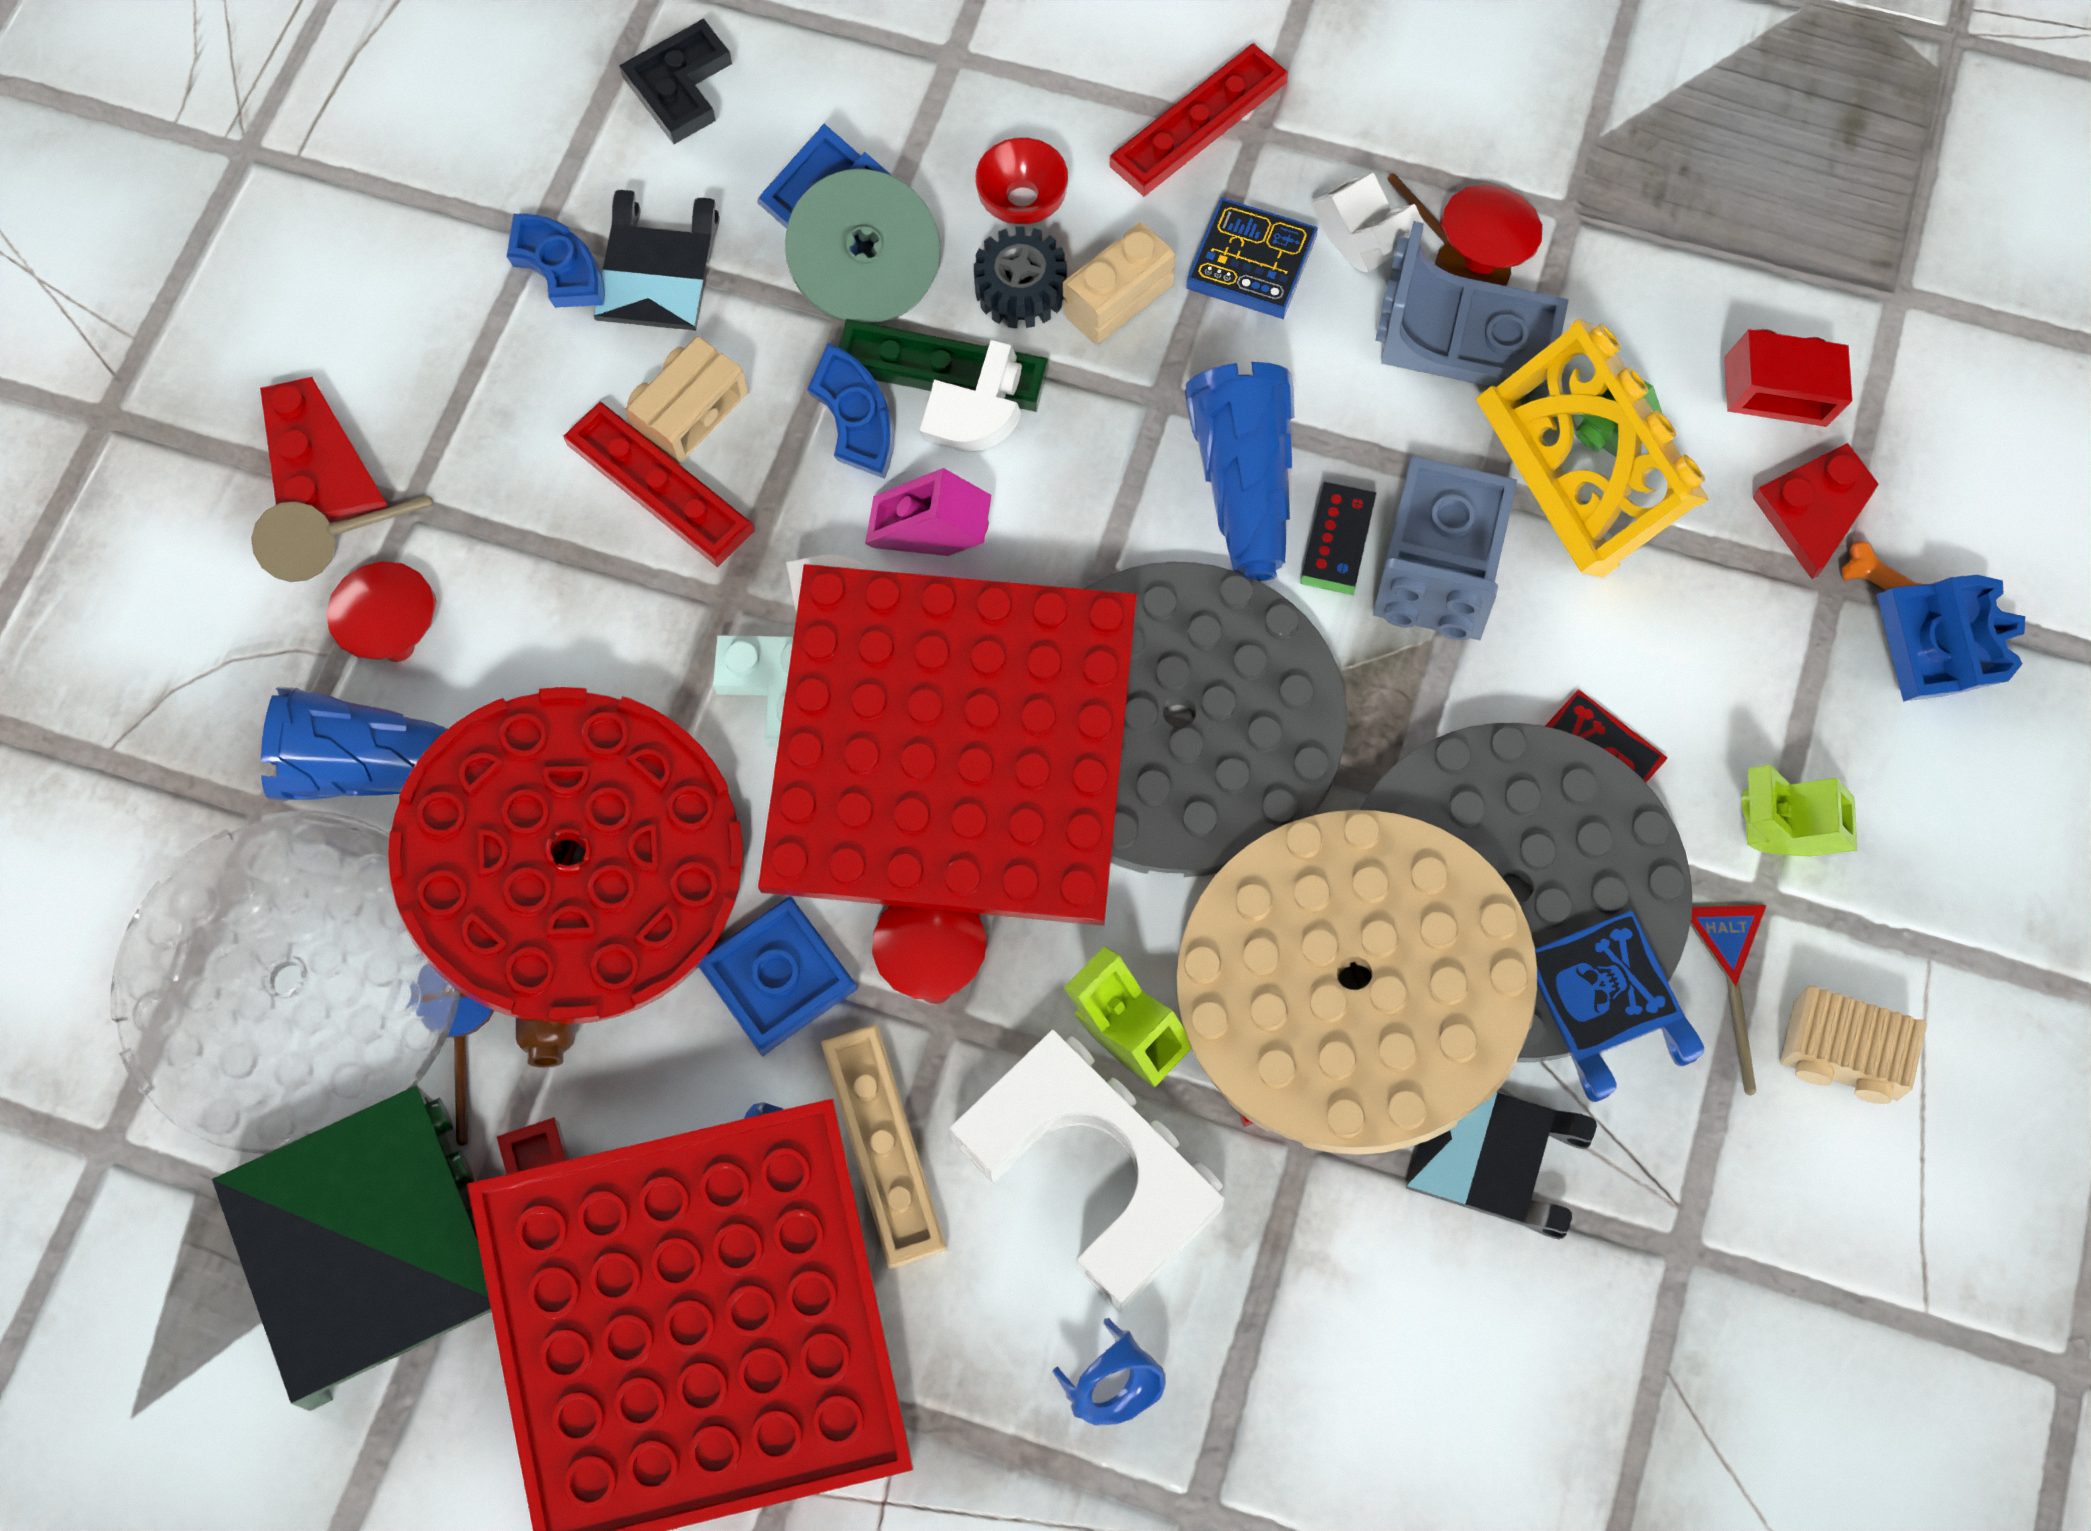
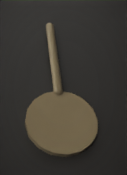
[251,496,433,582]

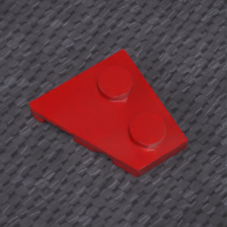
[1753,443,1879,579]

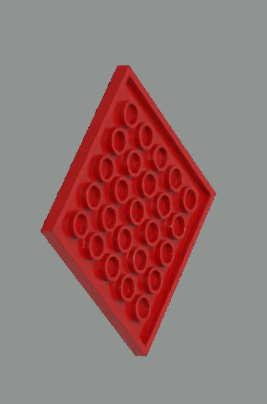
[758,564,1137,926]
[467,1098,914,1531]

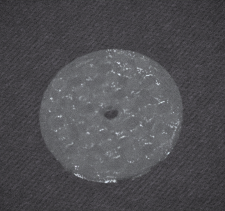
[111,811,461,1154]

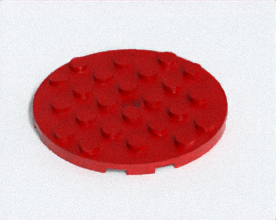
[388,687,743,1024]

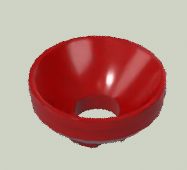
[975,138,1068,224]

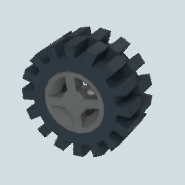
[974,226,1067,328]

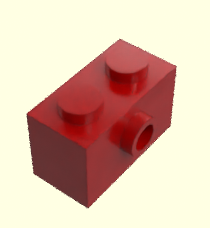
[1725,329,1853,427]

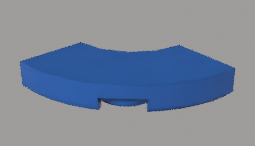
[506,214,604,308]
[807,343,894,479]

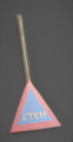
[1690,905,1767,1095]

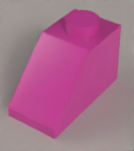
[865,468,992,556]

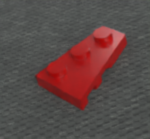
[260,377,389,523]

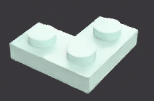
[713,636,793,746]

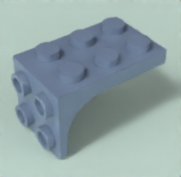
[1375,221,1569,398]
[1373,456,1517,640]

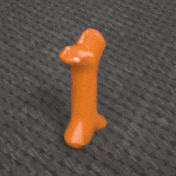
[1841,541,1938,590]

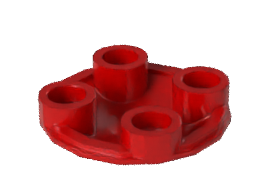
[1440,184,1543,275]
[326,561,436,662]
[872,906,987,1004]

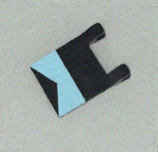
[593,190,720,331]
[1406,1092,1597,1240]

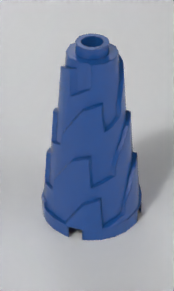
[1185,362,1295,582]
[261,687,448,801]

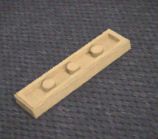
[821,1024,947,1269]

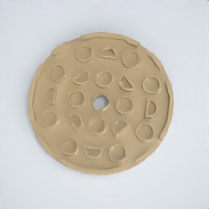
[1177,810,1537,1154]

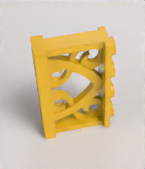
[1475,318,1709,578]

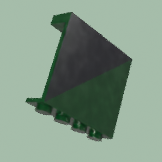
[212,1085,491,1411]

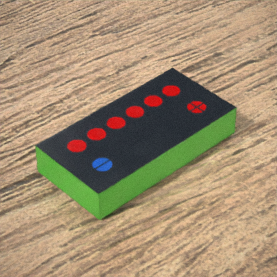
[1300,482,1377,595]

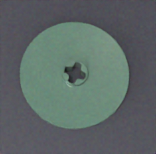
[785,169,940,324]

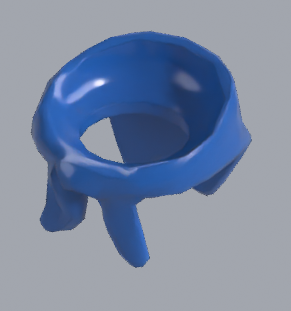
[1052,1318,1166,1426]

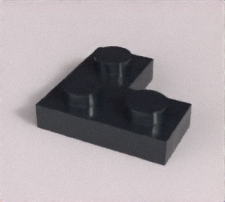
[619,19,732,145]

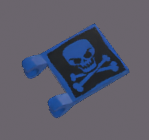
[1535,910,1704,1102]

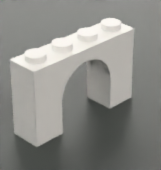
[949,1029,1225,1312]

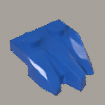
[757,124,892,256]
[1876,575,2025,702]

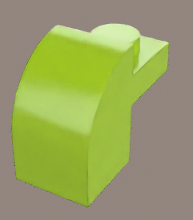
[1742,765,1857,856]
[1064,946,1192,1087]

